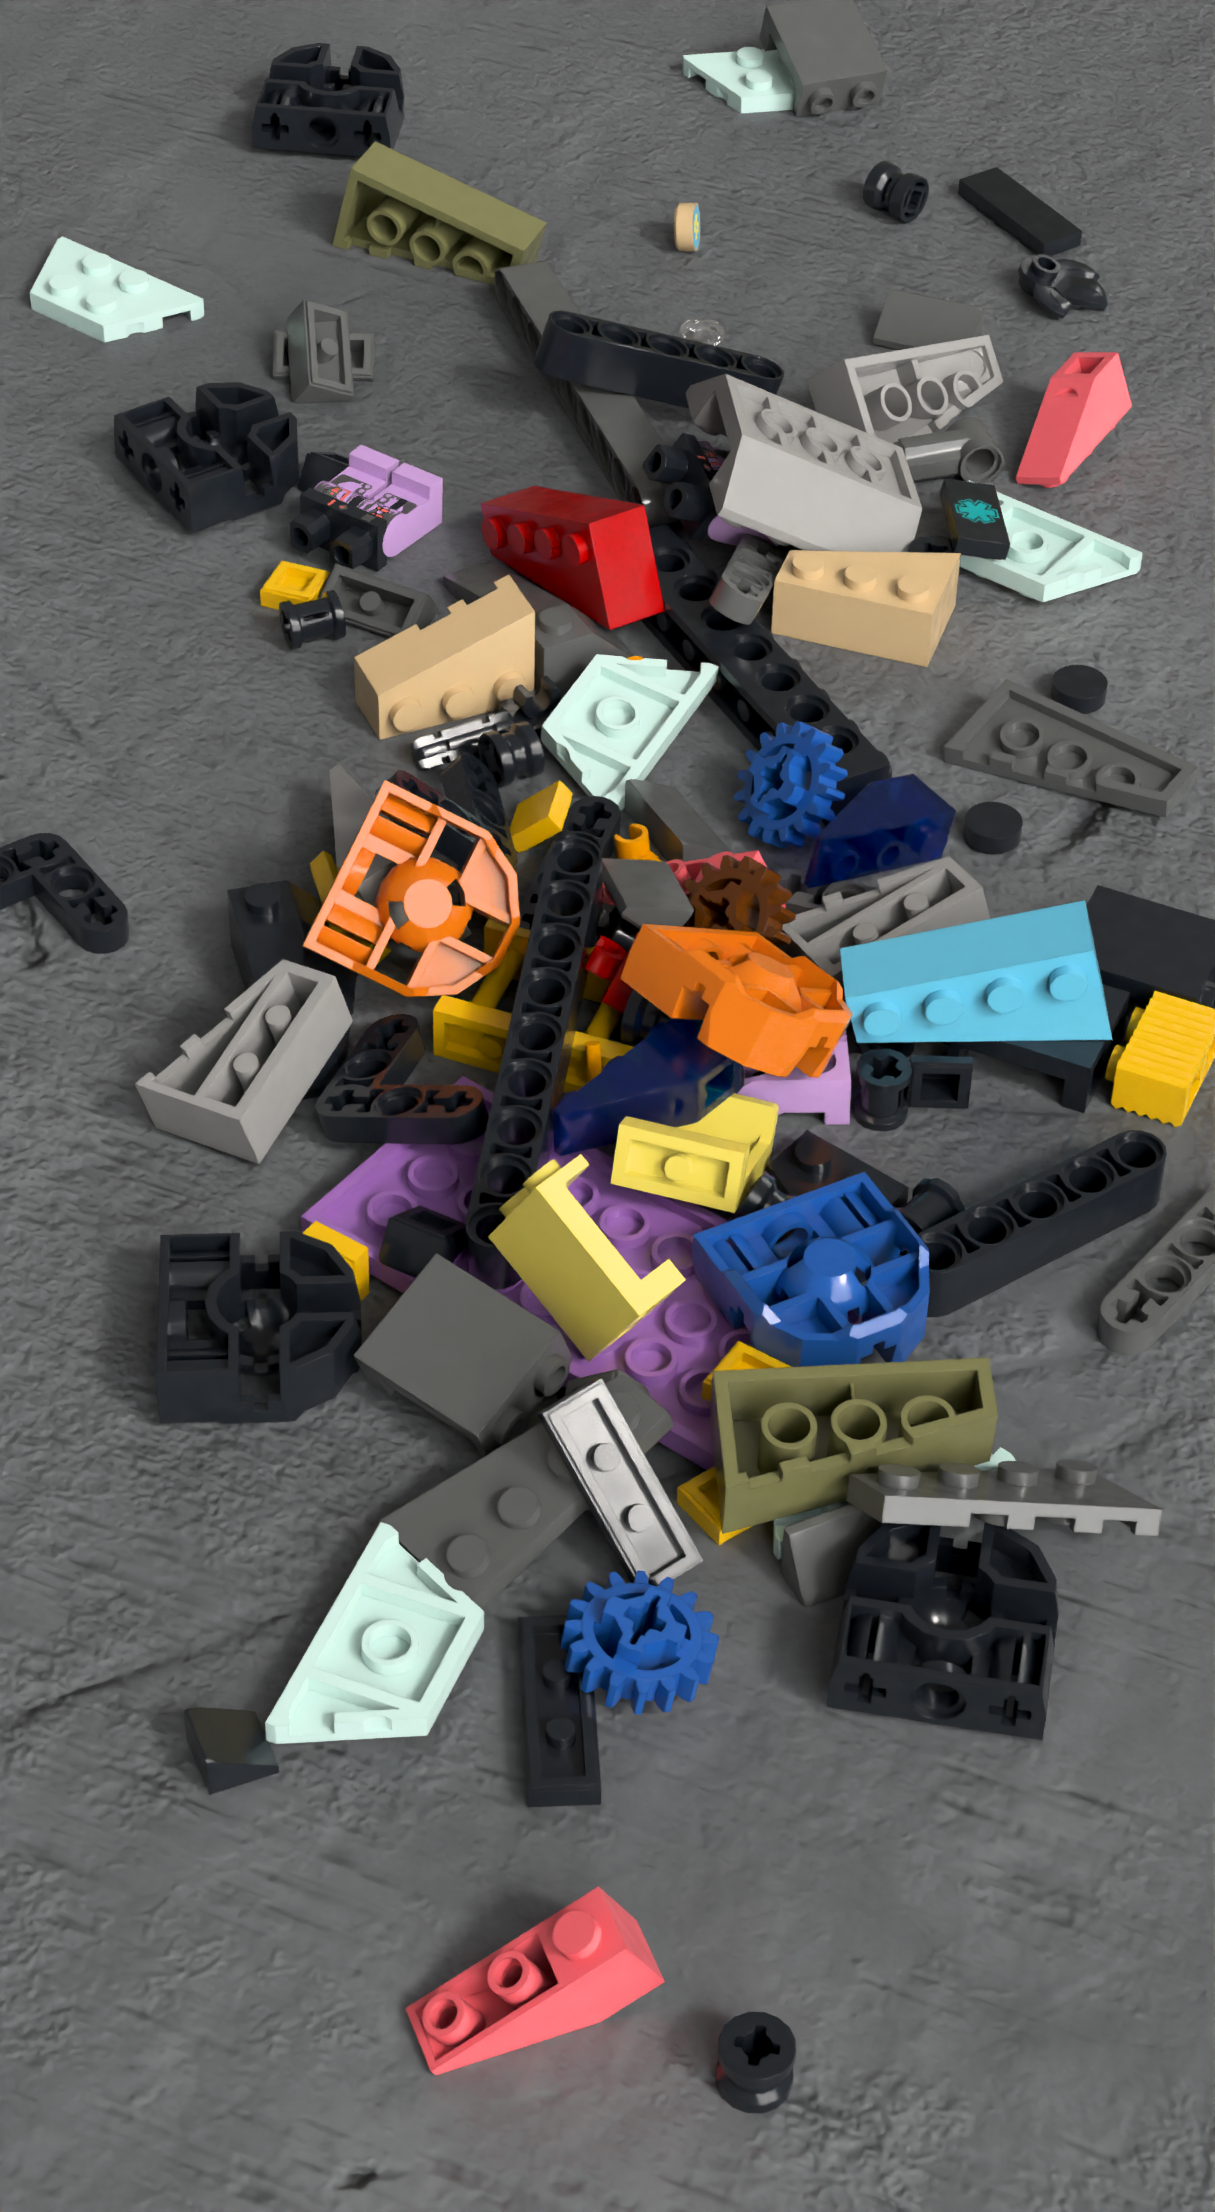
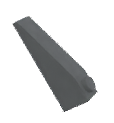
[443,561,635,696]

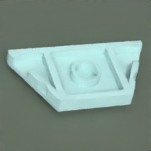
[682,47,796,114]
[30,236,204,343]
[959,480,1142,602]
[541,654,719,811]
[265,1522,484,1744]

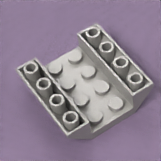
[685,374,922,552]

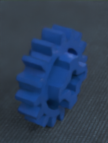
[734,721,848,849]
[560,1570,719,1715]

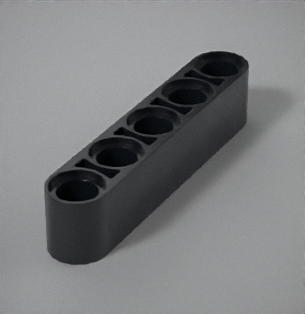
[533,310,784,408]
[906,1130,1167,1317]

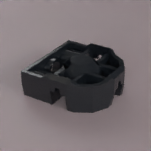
[252,43,405,156]
[114,382,299,533]
[156,1231,362,1424]
[827,1523,1059,1740]

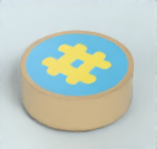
[674,203,700,252]

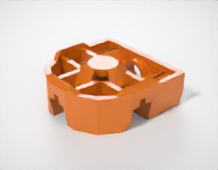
[302,780,520,997]
[620,924,853,1078]

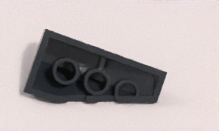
[227,880,359,1100]

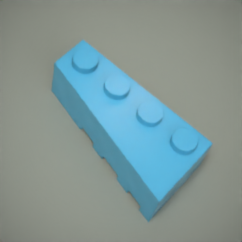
[840,900,1112,1043]

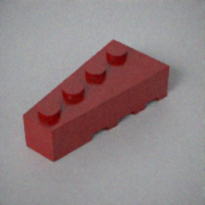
[480,486,665,630]

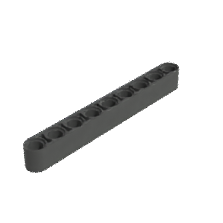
[494,260,682,529]

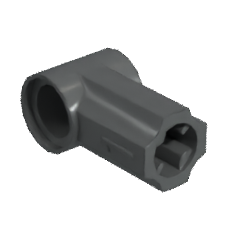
[894,417,1004,484]

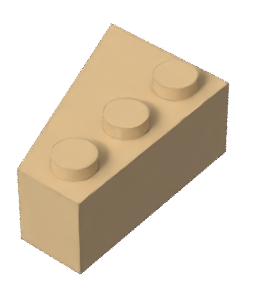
[771,550,961,667]
[354,574,535,740]

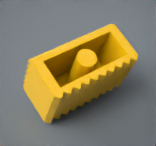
[1105,991,1215,1128]

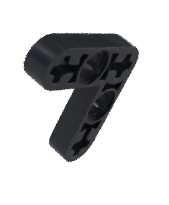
[375,752,518,866]
[0,833,129,954]
[315,1014,489,1145]

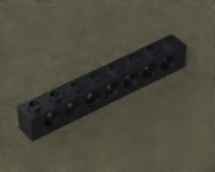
[641,524,892,828]

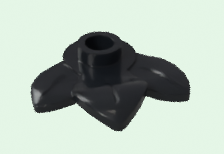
[1018,254,1108,318]

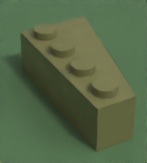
[332,141,547,285]
[710,1357,998,1534]

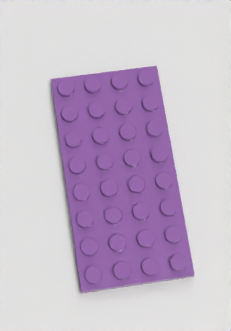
[301,1076,862,1470]

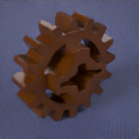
[683,855,796,946]

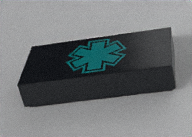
[940,479,1010,560]

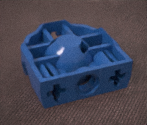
[692,1172,930,1367]

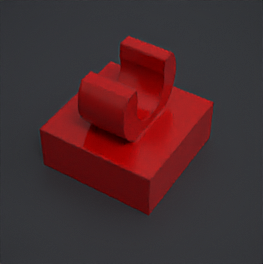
[584,932,639,1013]

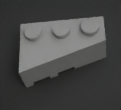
[777,856,990,1026]
[135,959,353,1164]

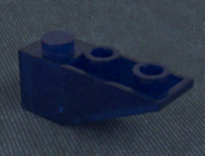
[804,774,956,888]
[553,1018,742,1156]

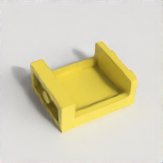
[610,1077,779,1213]
[488,1154,686,1362]

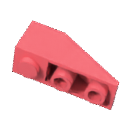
[1015,352,1132,488]
[405,1886,665,2075]

